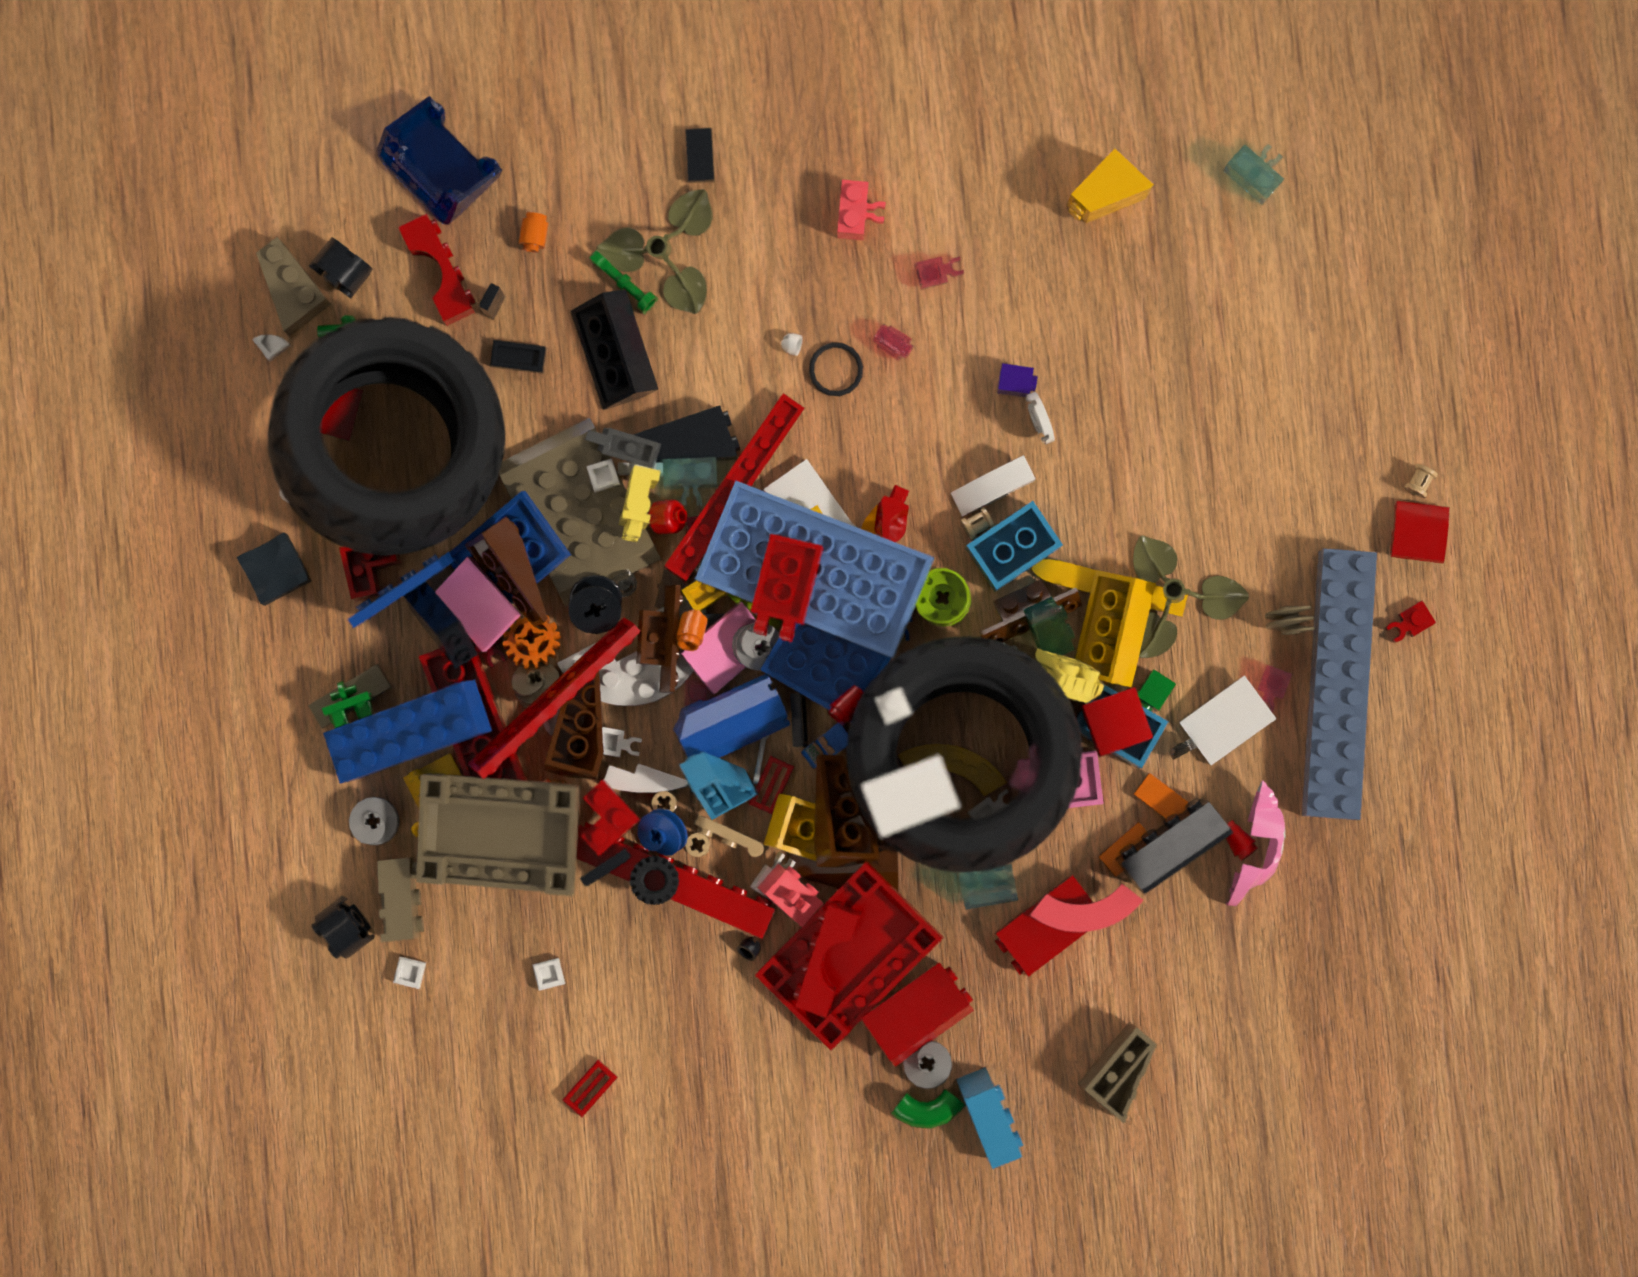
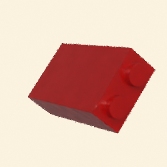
[994,875,1094,977]
[861,962,974,1067]

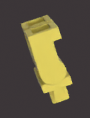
[618,465,660,542]

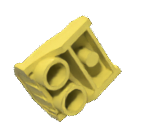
[1035,648,1104,703]

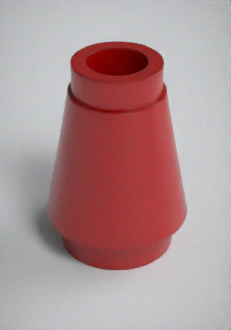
[827,685,864,726]
[1225,820,1258,861]

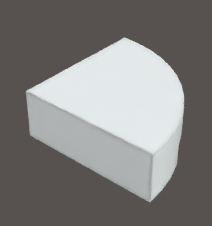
[252,335,291,361]

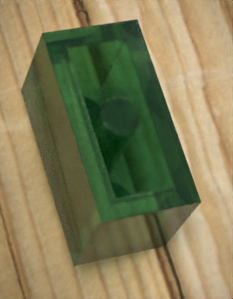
[1023,597,1075,655]

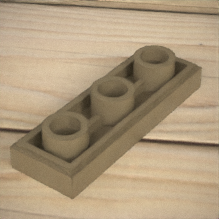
[308,664,392,728]

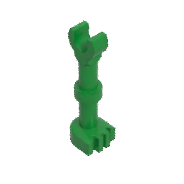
[589,250,658,315]

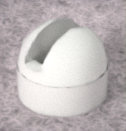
[781,333,802,356]

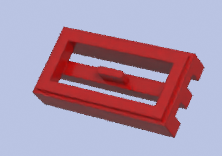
[749,755,795,814]
[562,1059,618,1118]

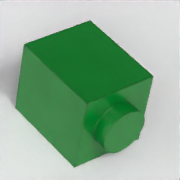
[1137,669,1176,712]

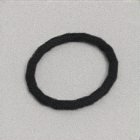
[809,342,863,396]

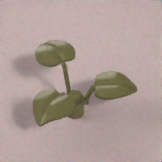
[597,189,712,314]
[1133,536,1249,658]

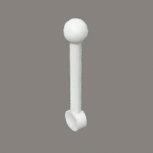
[753,735,769,784]

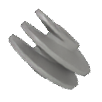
[732,623,780,671]
[349,797,400,845]
[904,1040,952,1089]

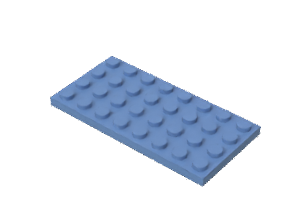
[695,481,934,659]

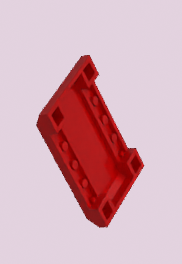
[755,861,944,1051]

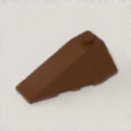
[464,517,548,627]
[544,663,604,779]
[814,754,879,868]
[790,845,898,891]

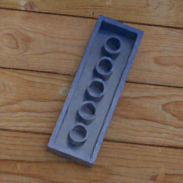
[323,680,492,784]

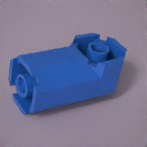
[673,674,790,758]

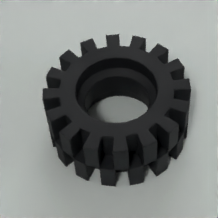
[630,856,679,905]

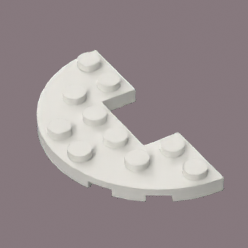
[557,596,707,706]

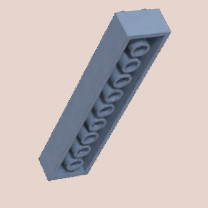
[1302,548,1377,820]

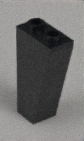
[633,405,741,463]
[403,581,478,669]

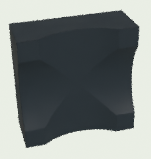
[237,533,312,606]

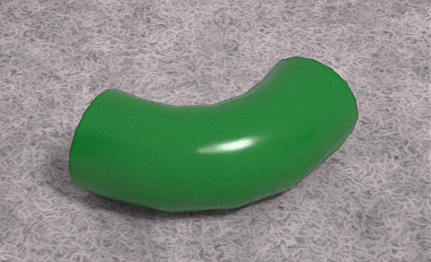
[891,1089,966,1129]

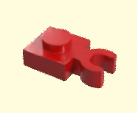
[1385,600,1436,643]

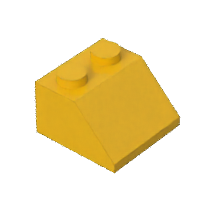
[763,794,816,861]

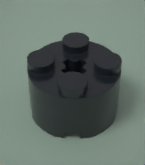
[309,237,373,299]
[311,896,374,959]

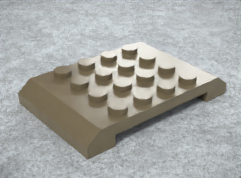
[499,418,661,607]
[416,774,579,896]

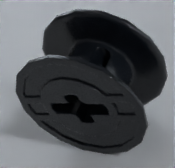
[568,575,622,634]

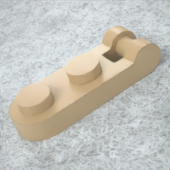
[694,814,764,857]

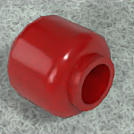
[647,499,687,534]

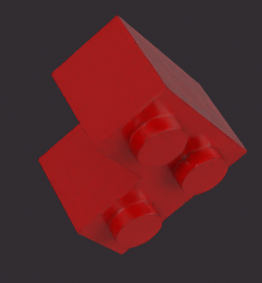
[339,547,402,602]
[581,779,641,856]

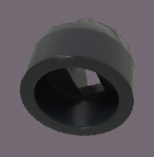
[737,937,761,961]

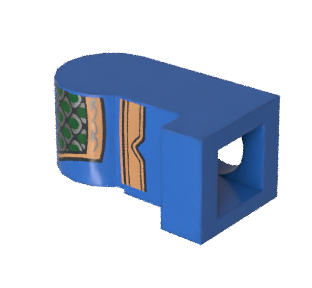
[801,723,848,769]

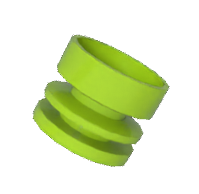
[915,568,971,627]

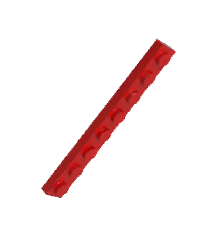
[664,393,805,582]
[468,617,641,779]

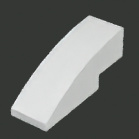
[951,455,1035,517]
[604,764,689,793]

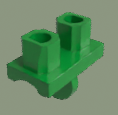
[322,681,374,728]

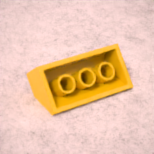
[1075,570,1156,687]

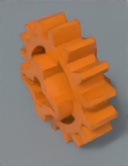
[502,615,561,669]

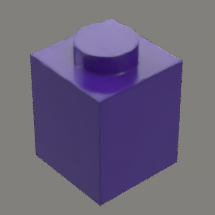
[997,363,1038,398]

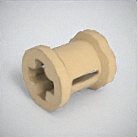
[1404,464,1438,498]
[961,507,995,540]
[652,791,677,812]
[686,833,711,857]

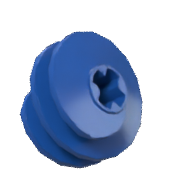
[638,808,688,856]

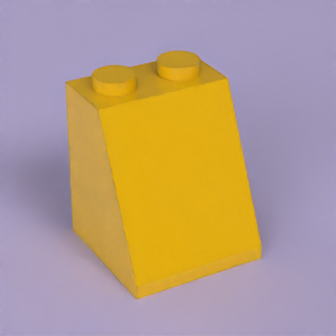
[1067,148,1154,223]

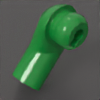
[317,315,355,338]

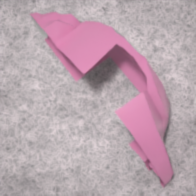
[1226,781,1285,906]

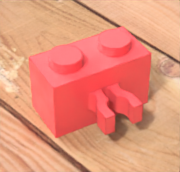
[837,180,886,240]
[757,864,823,927]

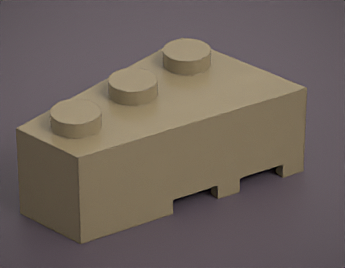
[256,237,331,337]
[377,857,424,942]
[1078,1022,1157,1124]

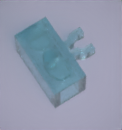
[1223,144,1284,205]
[663,457,718,506]
[958,864,1018,910]

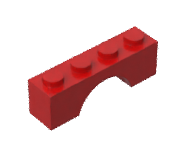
[398,213,476,326]
[793,901,862,1018]

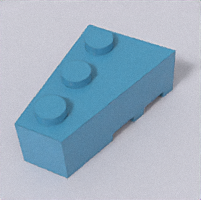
[680,752,759,820]
[956,1067,1024,1169]

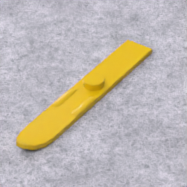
[1031,559,1188,617]

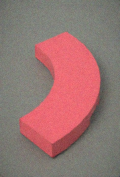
[1030,884,1143,932]

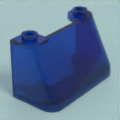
[377,96,503,225]

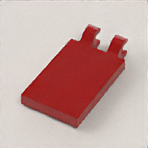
[750,534,824,643]

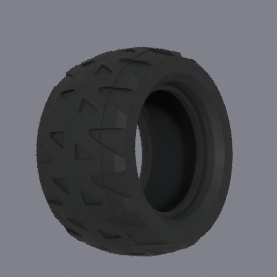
[268,317,505,555]
[847,637,1082,872]

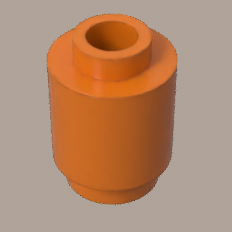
[518,212,549,253]
[676,609,708,651]

